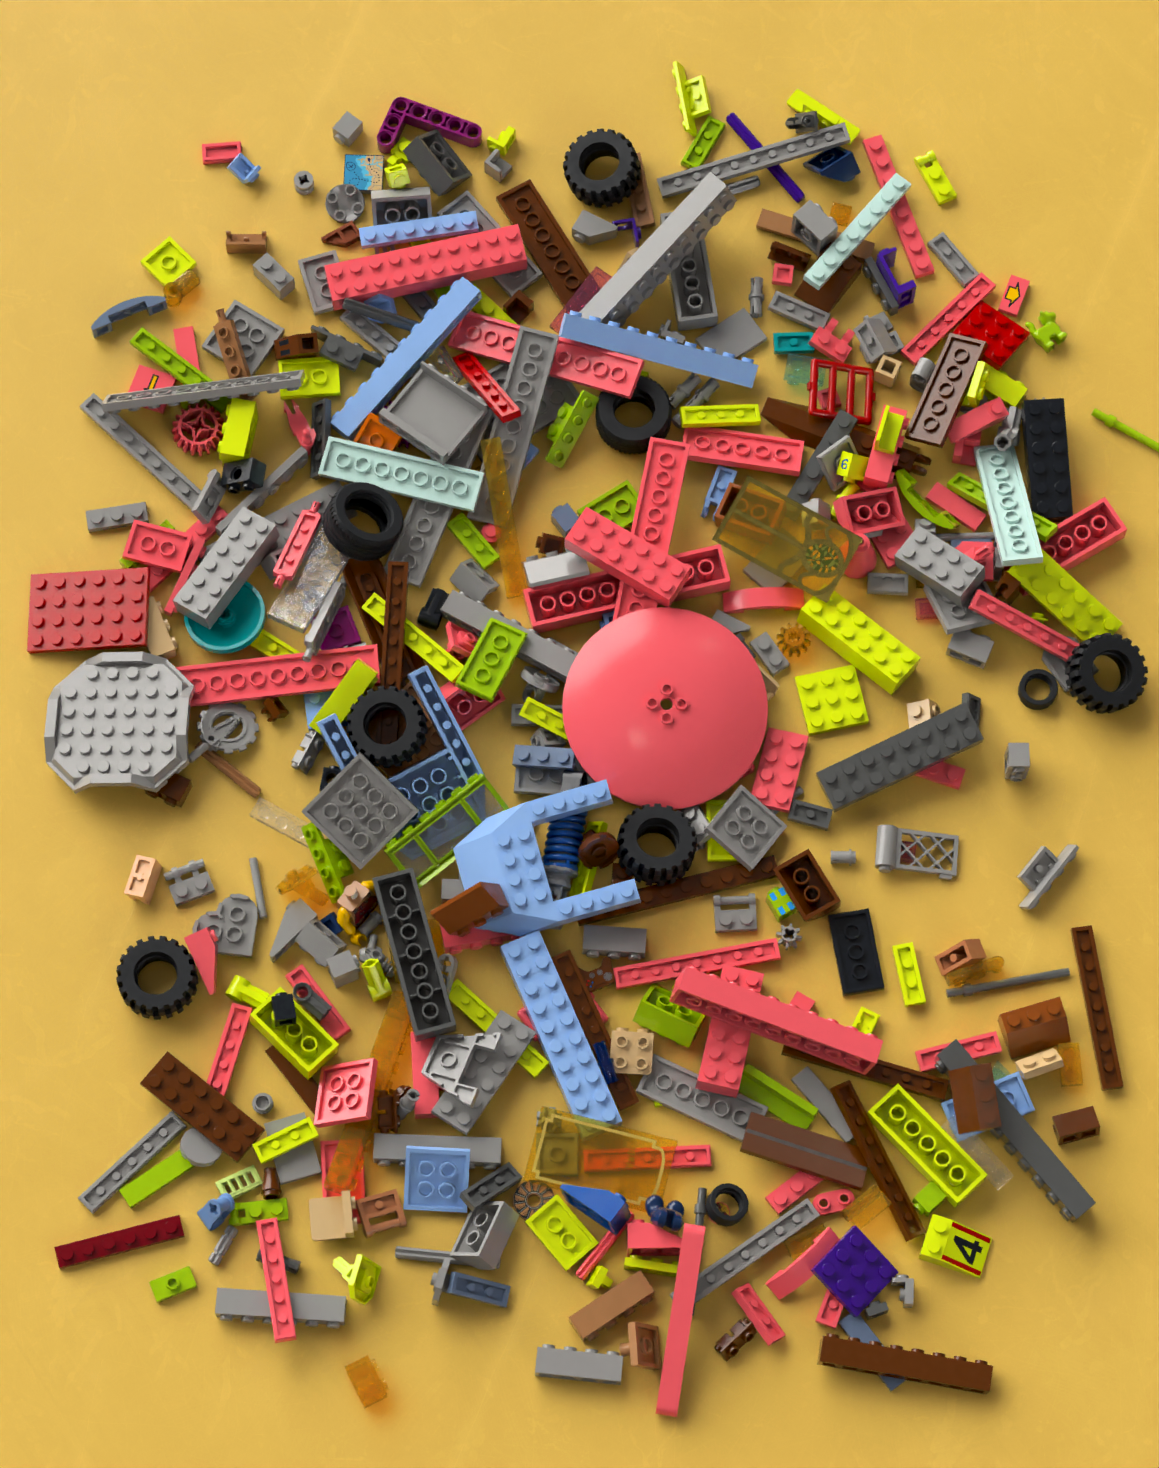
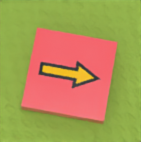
[128,365,177,414]

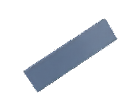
[838,1314,906,1392]

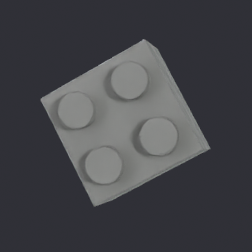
[791,200,838,257]

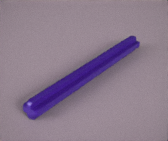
[726,113,805,203]

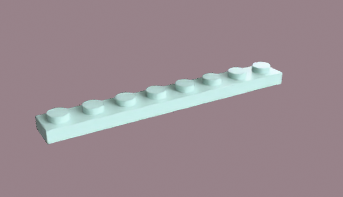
[803,173,911,291]

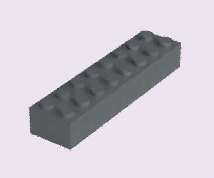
[816,702,984,813]
[372,868,457,1042]

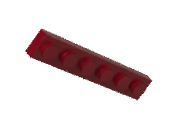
[54,1215,185,1269]

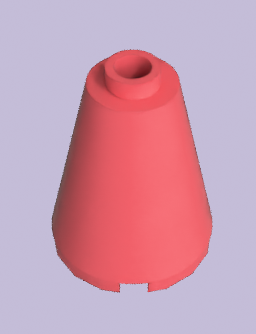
[836,533,877,579]

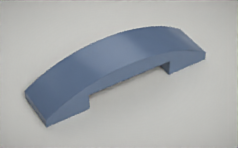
[91,296,168,338]

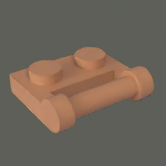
[356,1189,407,1238]

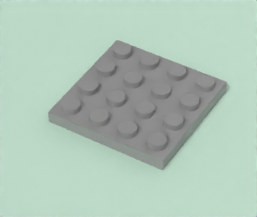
[301,752,419,870]

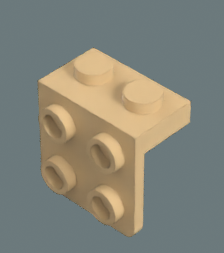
[609,1027,654,1075]
[309,1190,358,1241]

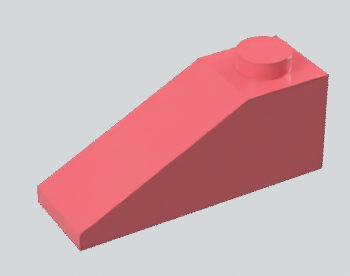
[948,397,1009,444]
[184,927,219,995]

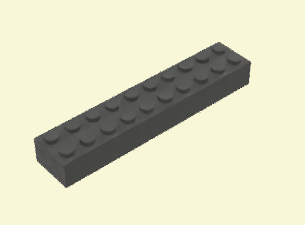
[934,1039,1096,1223]

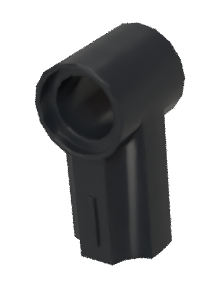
[417,588,449,631]

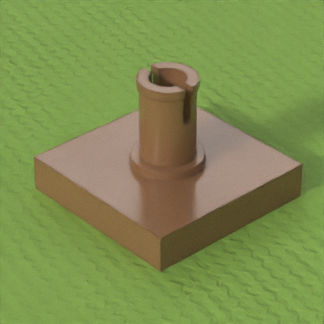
[619,1322,661,1370]

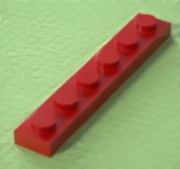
[452,352,521,423]

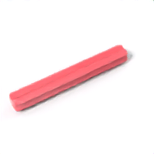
[576,1210,634,1281]

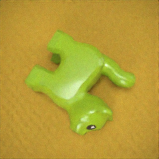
[1025,311,1067,353]

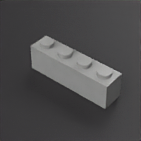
[535,1344,623,1385]

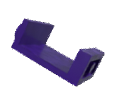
[876,247,917,309]

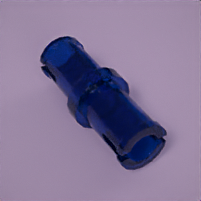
[592,1041,619,1085]

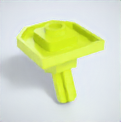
[333,1254,382,1305]

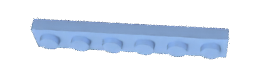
[359,211,479,249]

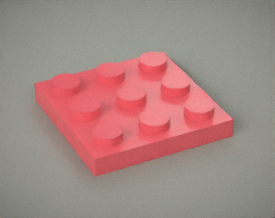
[313,1058,378,1128]

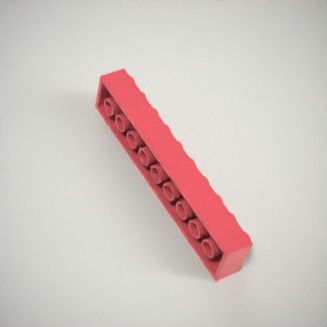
[324,224,527,311]
[523,544,731,633]
[669,966,883,1075]

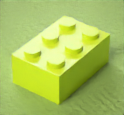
[217,398,259,466]

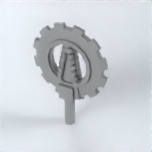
[189,703,259,763]

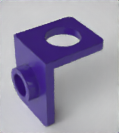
[612,218,641,248]

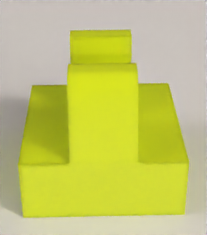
[586,1266,613,1289]

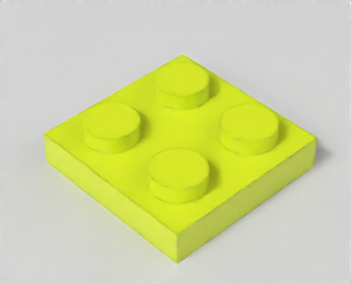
[140,236,197,290]

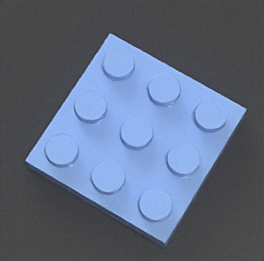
[403,1146,470,1213]

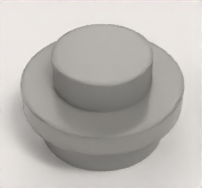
[252,1093,273,1114]

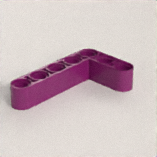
[377,97,482,154]

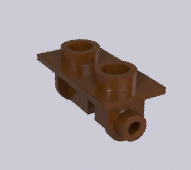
[767,241,811,272]
[377,1089,400,1134]
[714,1318,757,1362]

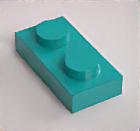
[773,332,814,354]

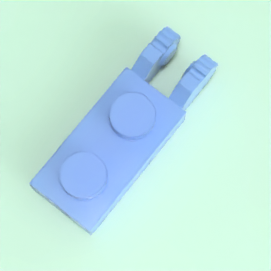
[701,465,737,521]

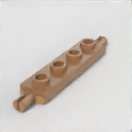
[213,308,257,401]

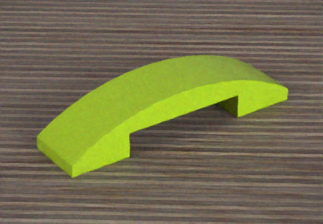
[895,468,960,529]

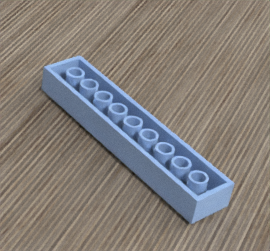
[500,930,622,1142]

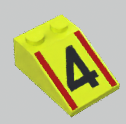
[918,1214,992,1279]

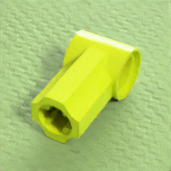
[361,958,393,1002]
[225,975,270,1008]

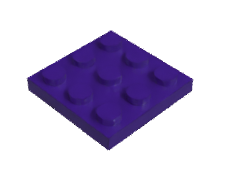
[811,1225,898,1317]

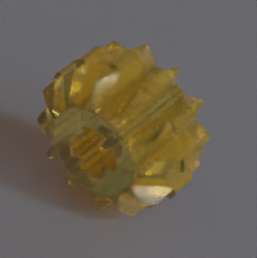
[776,622,811,657]

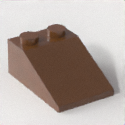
[794,242,862,313]

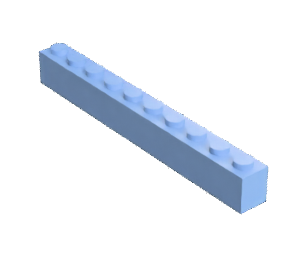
[330,276,482,441]
[559,310,758,388]

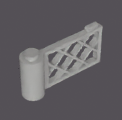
[875,824,959,880]

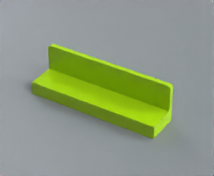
[738,1063,819,1130]

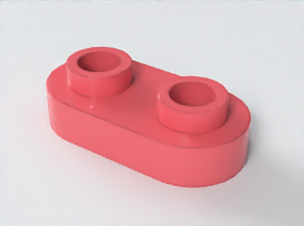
[812,1189,855,1216]

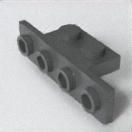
[311,325,384,372]

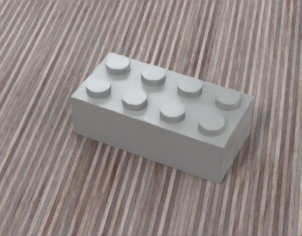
[894,525,985,607]

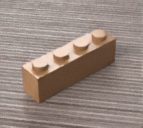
[569,1270,655,1342]

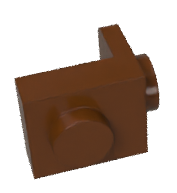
[535,532,565,554]

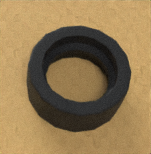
[1018,669,1058,710]
[706,1183,749,1227]

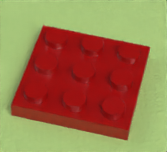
[952,300,1030,371]

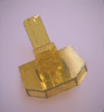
[275,864,329,906]

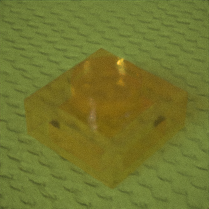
[830,202,852,227]

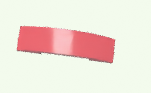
[722,587,804,614]
[765,1227,840,1300]

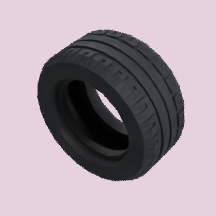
[322,482,404,561]

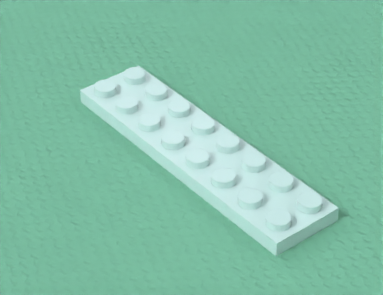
[318,436,485,513]
[973,445,1043,567]

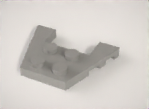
[421,1032,503,1109]

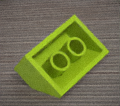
[633,983,706,1048]

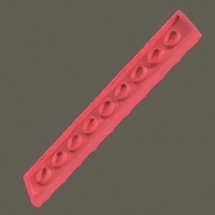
[447,311,645,399]
[612,437,690,621]
[176,644,381,707]

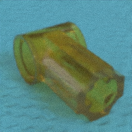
[163,269,200,307]

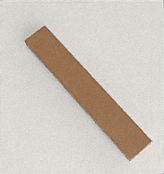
[756,208,875,261]

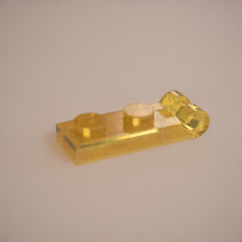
[945,956,1004,987]

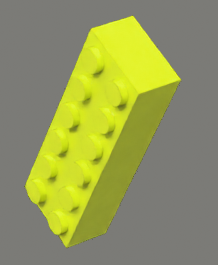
[796,584,921,695]
[867,1084,988,1208]

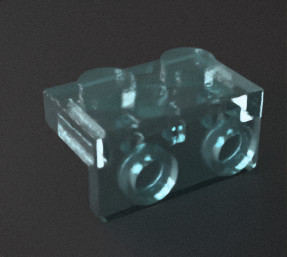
[783,353,828,388]

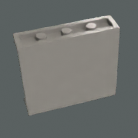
[379,361,487,466]

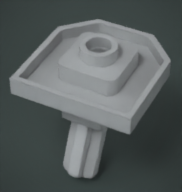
[430,1258,453,1306]

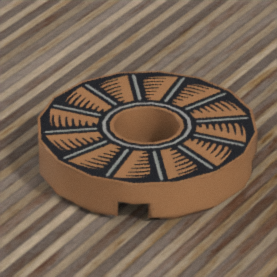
[513,1180,554,1221]

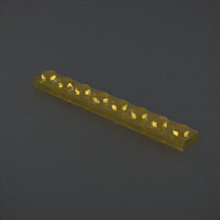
[480,437,526,599]

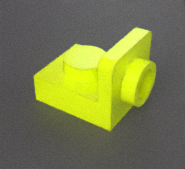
[487,126,516,156]

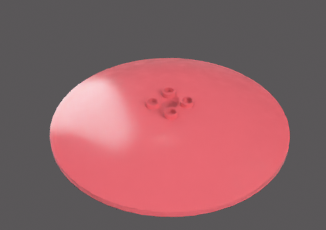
[562,607,768,810]

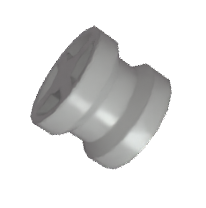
[294,171,314,195]

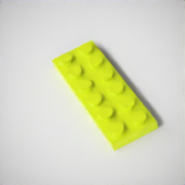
[1007,548,1123,642]

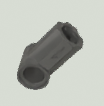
[293,982,332,1021]

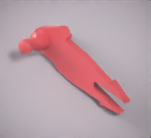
[284,399,316,455]

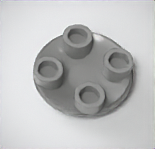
[325,184,365,223]

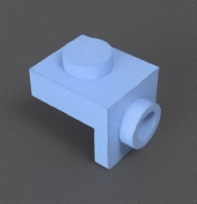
[227,153,261,184]

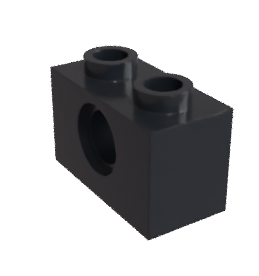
[220,457,266,494]

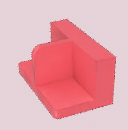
[952,431,982,467]

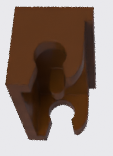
[994,571,1021,606]
[1052,1106,1100,1145]

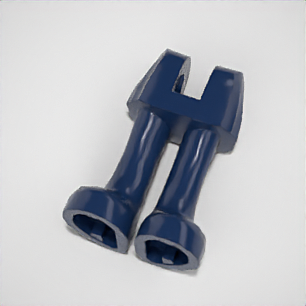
[645,1194,685,1232]

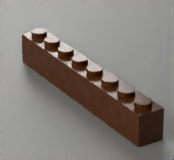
[817,1333,993,1394]

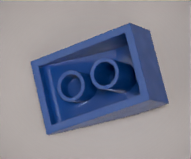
[560,1184,631,1235]

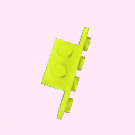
[672,61,712,137]
[787,89,860,145]

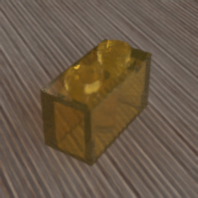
[345,1355,389,1409]

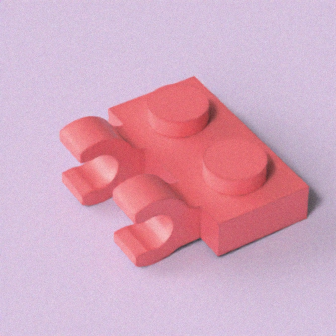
[808,317,855,363]

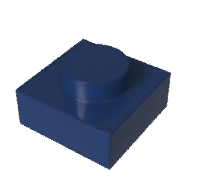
[320,912,344,935]

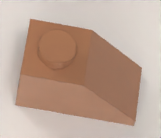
[934,939,987,976]

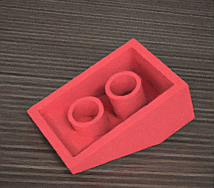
[627,1219,682,1257]

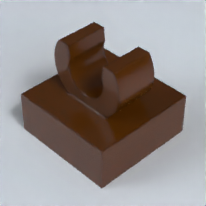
[261,697,289,722]

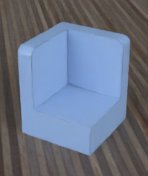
[364,294,397,324]

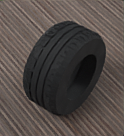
[596,376,672,455]

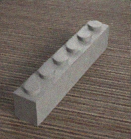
[373,1133,502,1170]
[215,1288,347,1328]

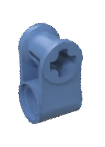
[197,1193,235,1231]

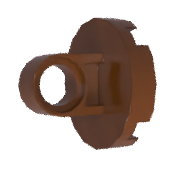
[578,829,619,869]

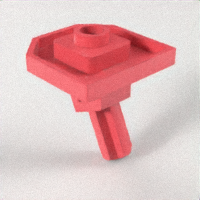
[956,541,995,582]
[445,621,479,661]

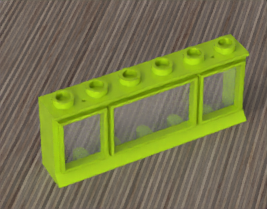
[383,773,509,888]

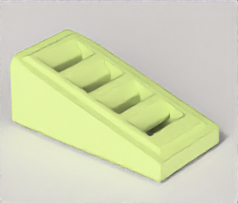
[215,1165,262,1199]

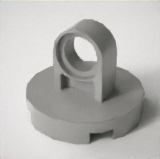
[520,666,560,702]

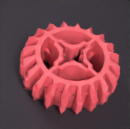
[171,403,224,457]

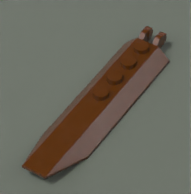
[760,397,932,480]
[340,553,425,689]

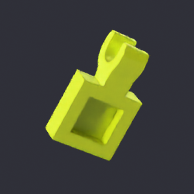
[387,137,411,167]

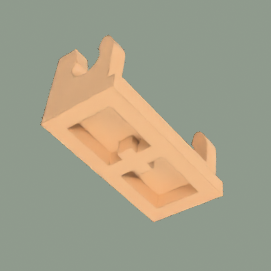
[124,855,162,905]

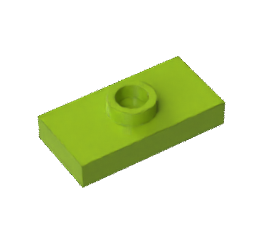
[149,1266,197,1303]

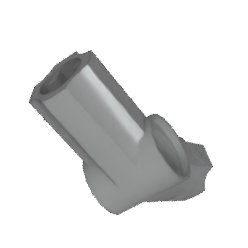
[994,406,1022,451]

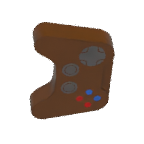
[579,957,615,993]

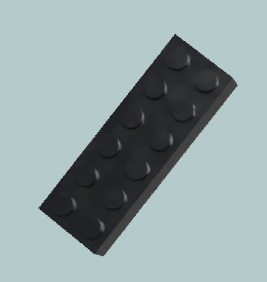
[1021,398,1073,522]

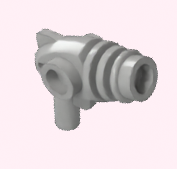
[359,934,396,978]

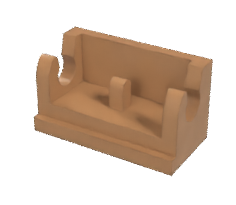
[226,231,267,254]

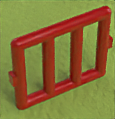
[807,358,876,425]

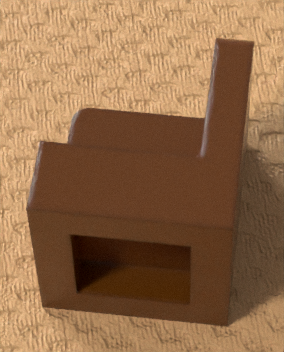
[503,290,534,325]

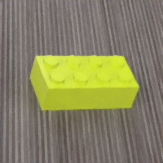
[250,987,339,1080]

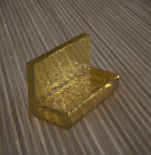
[842,1184,892,1229]

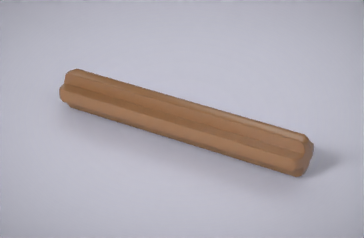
[195,741,261,798]

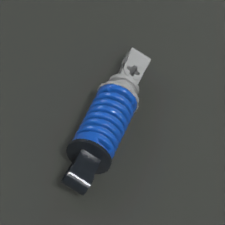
[542,770,588,930]

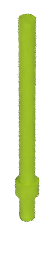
[1091,408,1159,452]

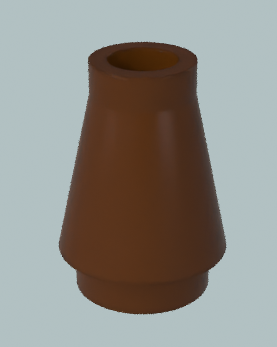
[261,1167,282,1200]

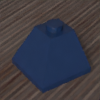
[803,146,861,182]

